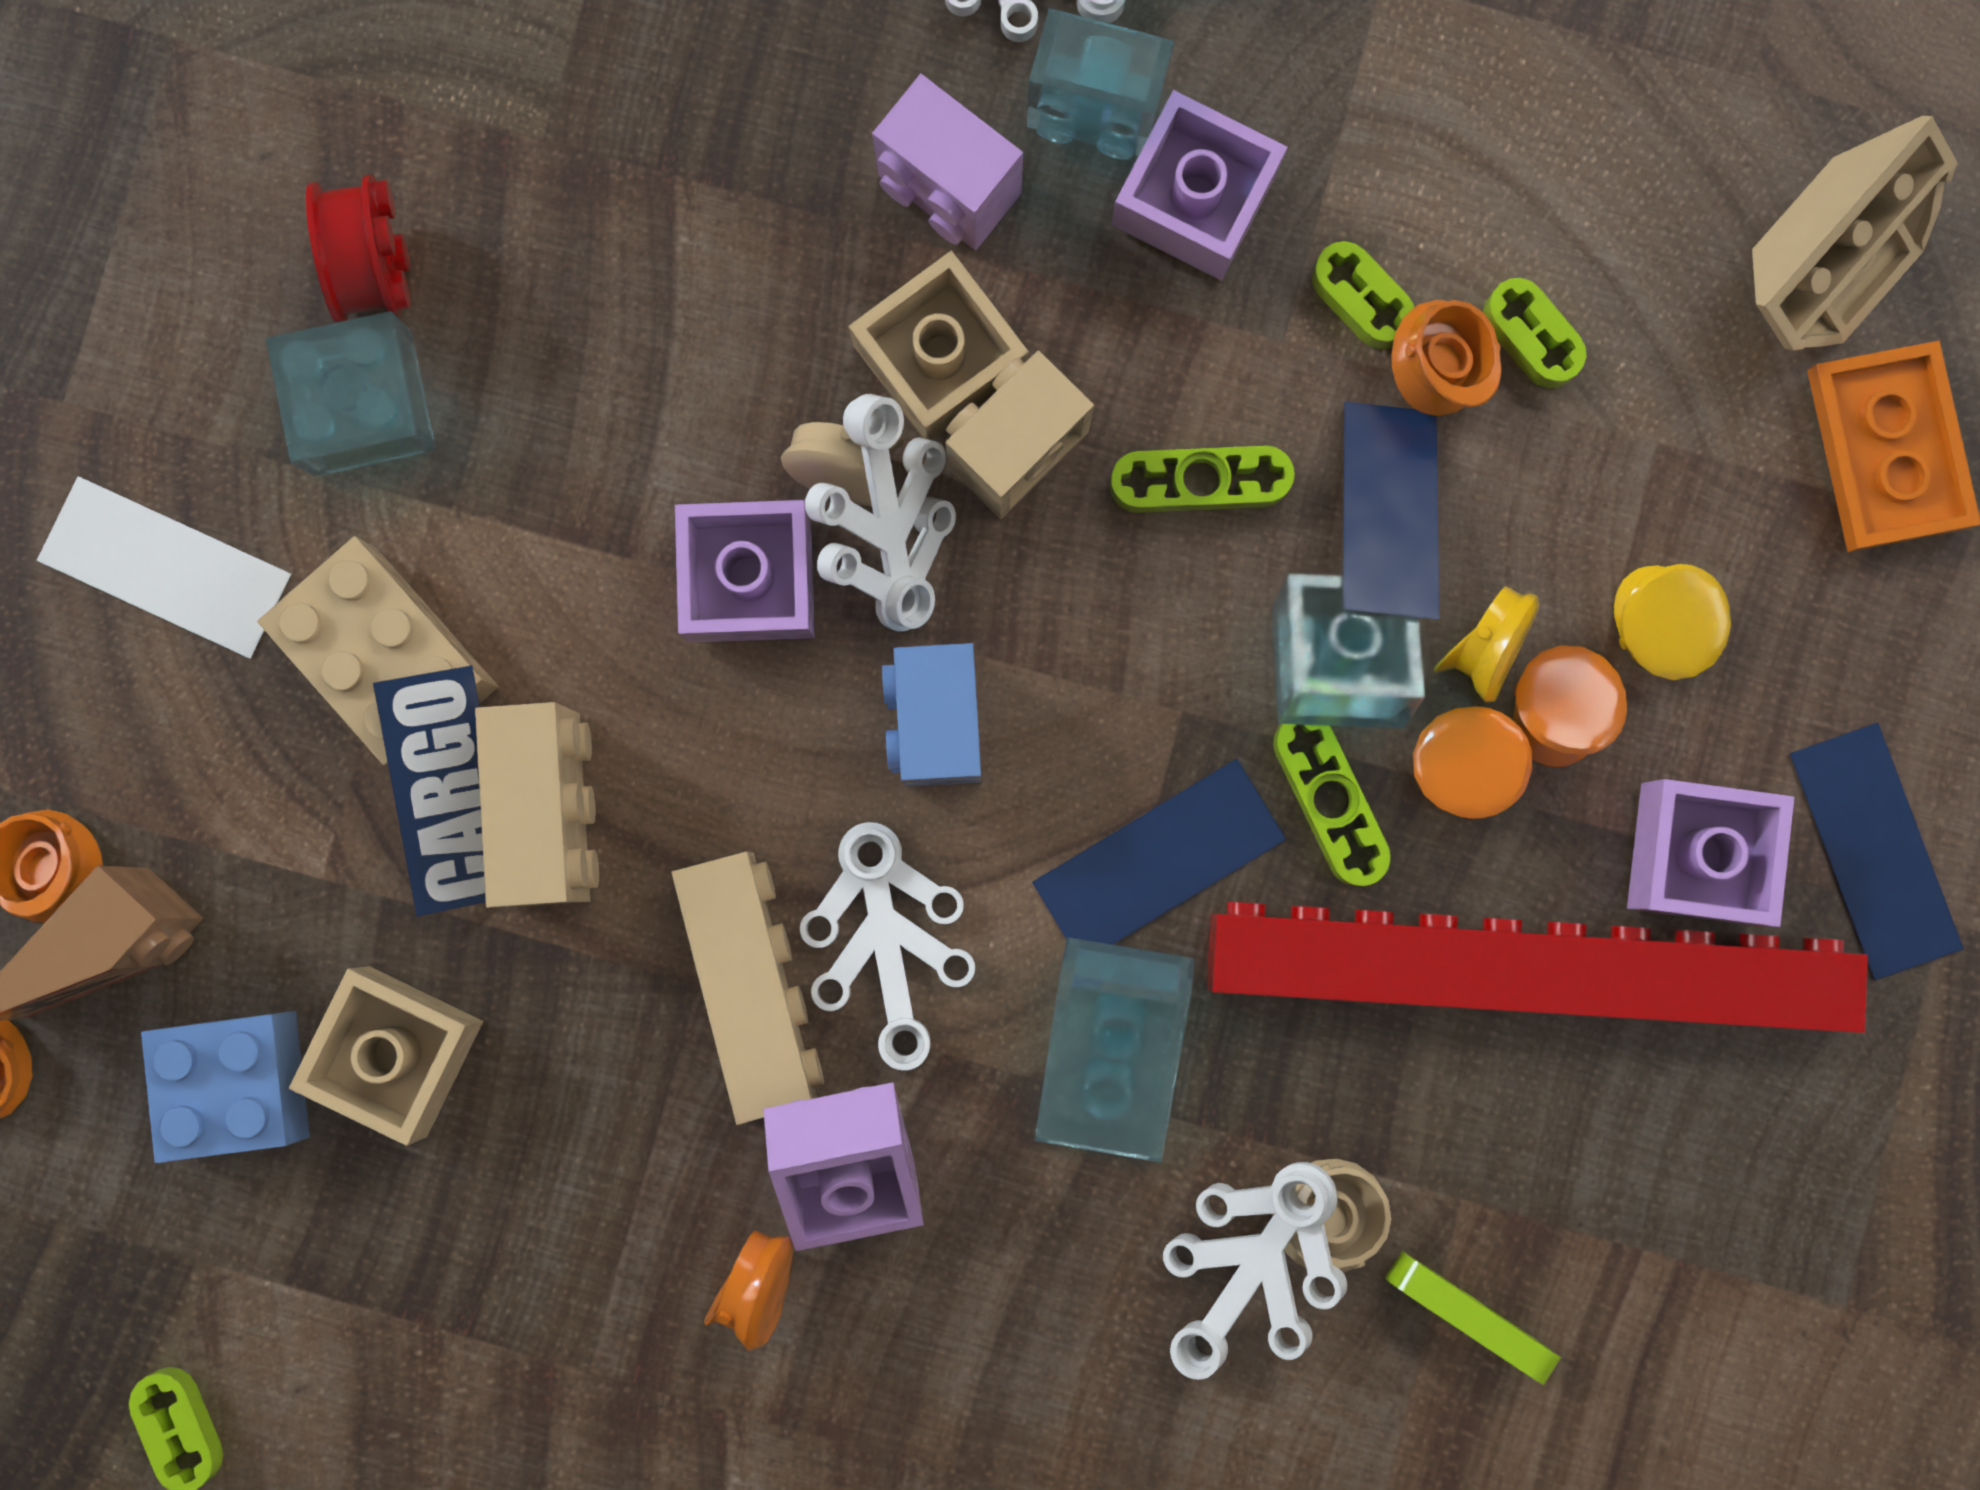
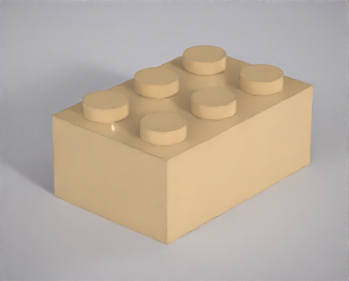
[257,536,499,767]
[475,702,599,907]

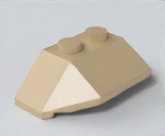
[1752,115,1958,350]

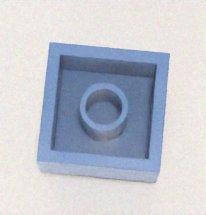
[882,643,982,787]
[141,1011,310,1163]

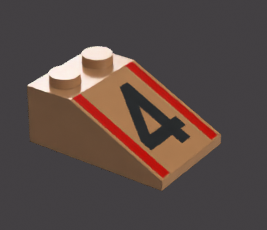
[0,866,203,1021]

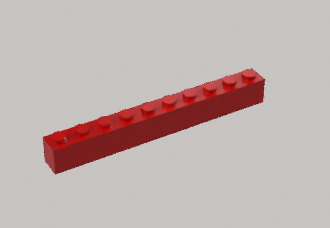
[1206,902,1868,1033]

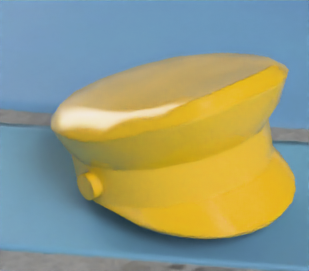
[1614,564,1731,680]
[1433,586,1539,703]

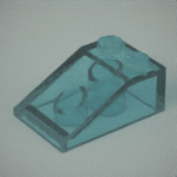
[1035,937,1194,1163]

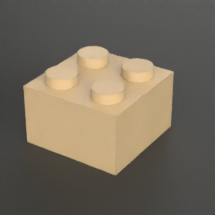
[848,250,1029,441]
[945,350,1094,520]
[288,966,484,1146]

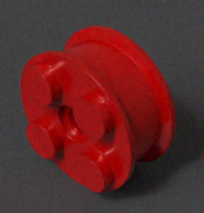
[306,174,411,325]

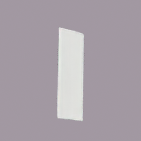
[37,476,291,659]

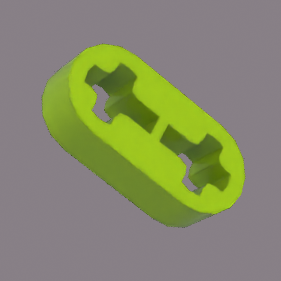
[1311,241,1414,350]
[1483,278,1587,389]
[129,1367,223,1490]

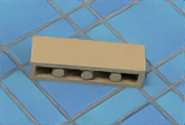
[671,851,824,1125]

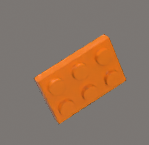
[1807,340,1980,553]

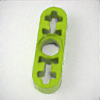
[1110,446,1295,513]
[1273,713,1390,886]
[1384,1251,1562,1385]

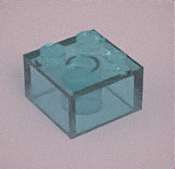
[1027,8,1175,160]
[266,311,436,477]
[1272,574,1425,728]

